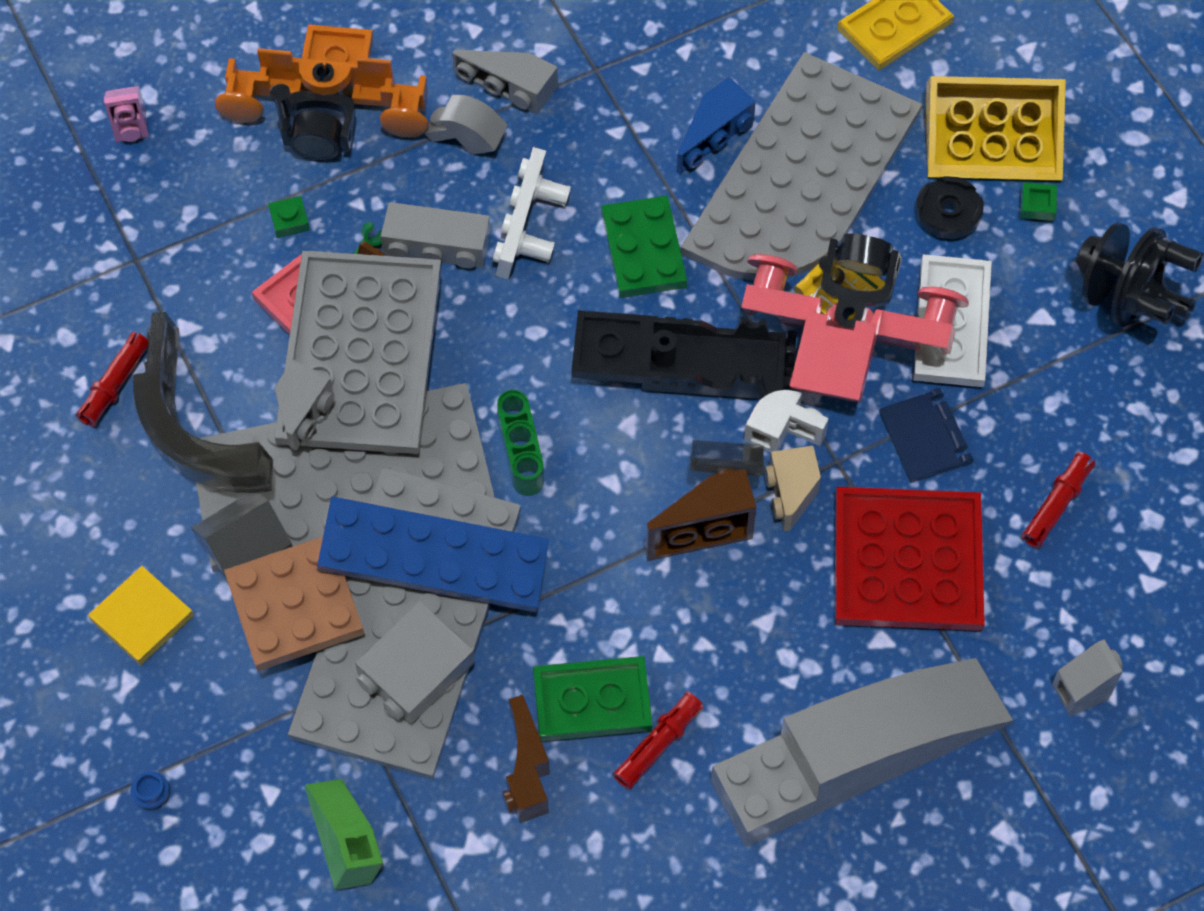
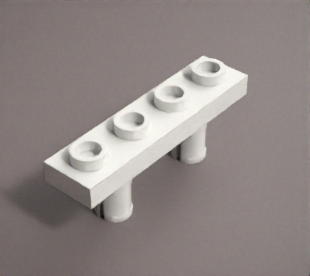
[492,147,571,279]

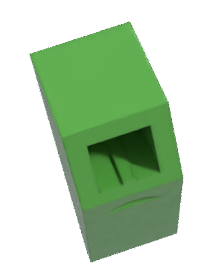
[305,779,383,890]

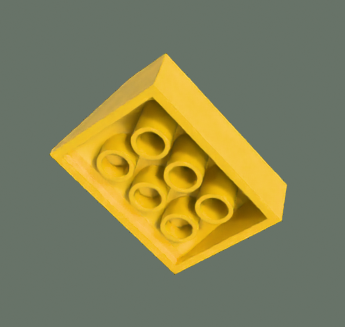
[926,76,1066,181]

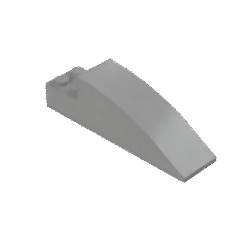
[711,658,1013,847]

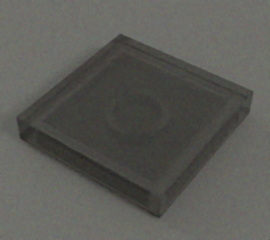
[690,440,764,476]

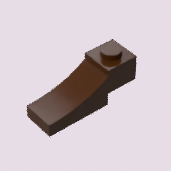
[502,694,550,823]

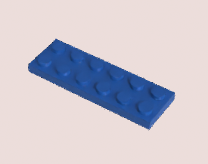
[316,496,549,612]

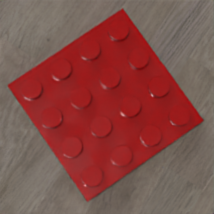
[835,487,985,631]

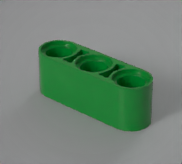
[497,390,544,496]

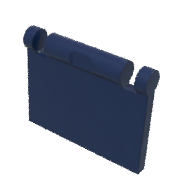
[879,388,974,483]

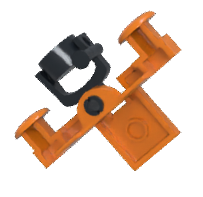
[215,24,429,160]

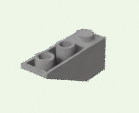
[452,50,558,114]

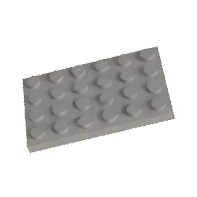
[274,250,442,454]

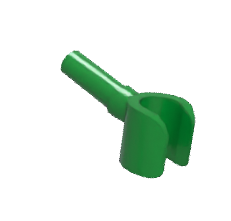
[353,221,382,254]

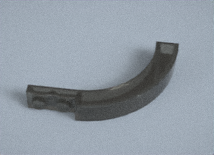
[133,311,273,493]

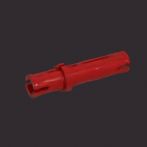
[75,332,151,427]
[1021,452,1096,549]
[612,692,704,790]

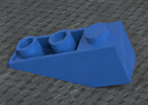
[677,77,756,174]

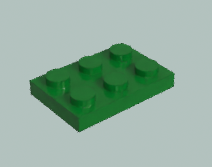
[601,195,687,298]
[533,656,653,741]

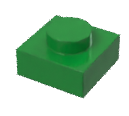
[1020,182,1057,221]
[268,196,310,238]

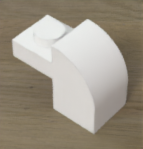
[744,390,829,453]

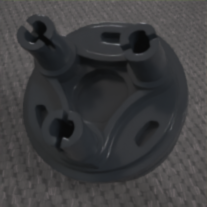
[1075,222,1204,327]

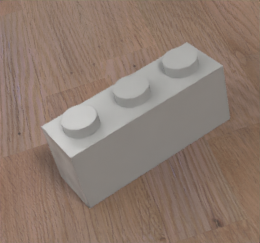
[381,202,491,268]

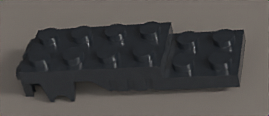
[571,310,797,399]

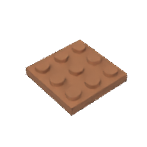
[224,536,365,672]

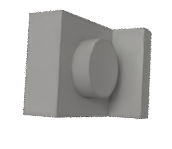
[424,95,508,155]

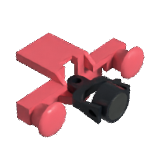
[741,233,969,403]

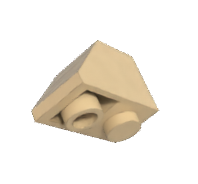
[764,446,821,532]

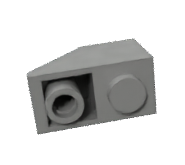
[274,359,335,450]
[1052,639,1123,717]

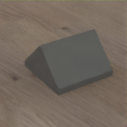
[191,490,293,580]

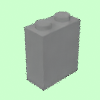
[355,601,475,724]

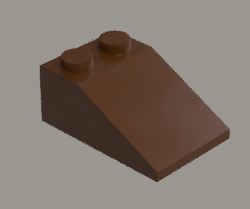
[646,469,757,561]

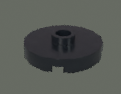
[915,176,984,239]

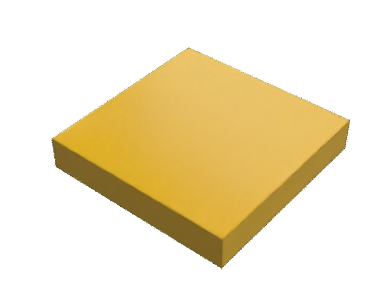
[88,566,194,665]

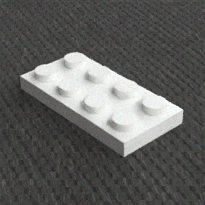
[913,254,992,387]

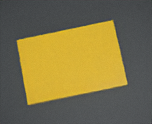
[837,0,954,71]

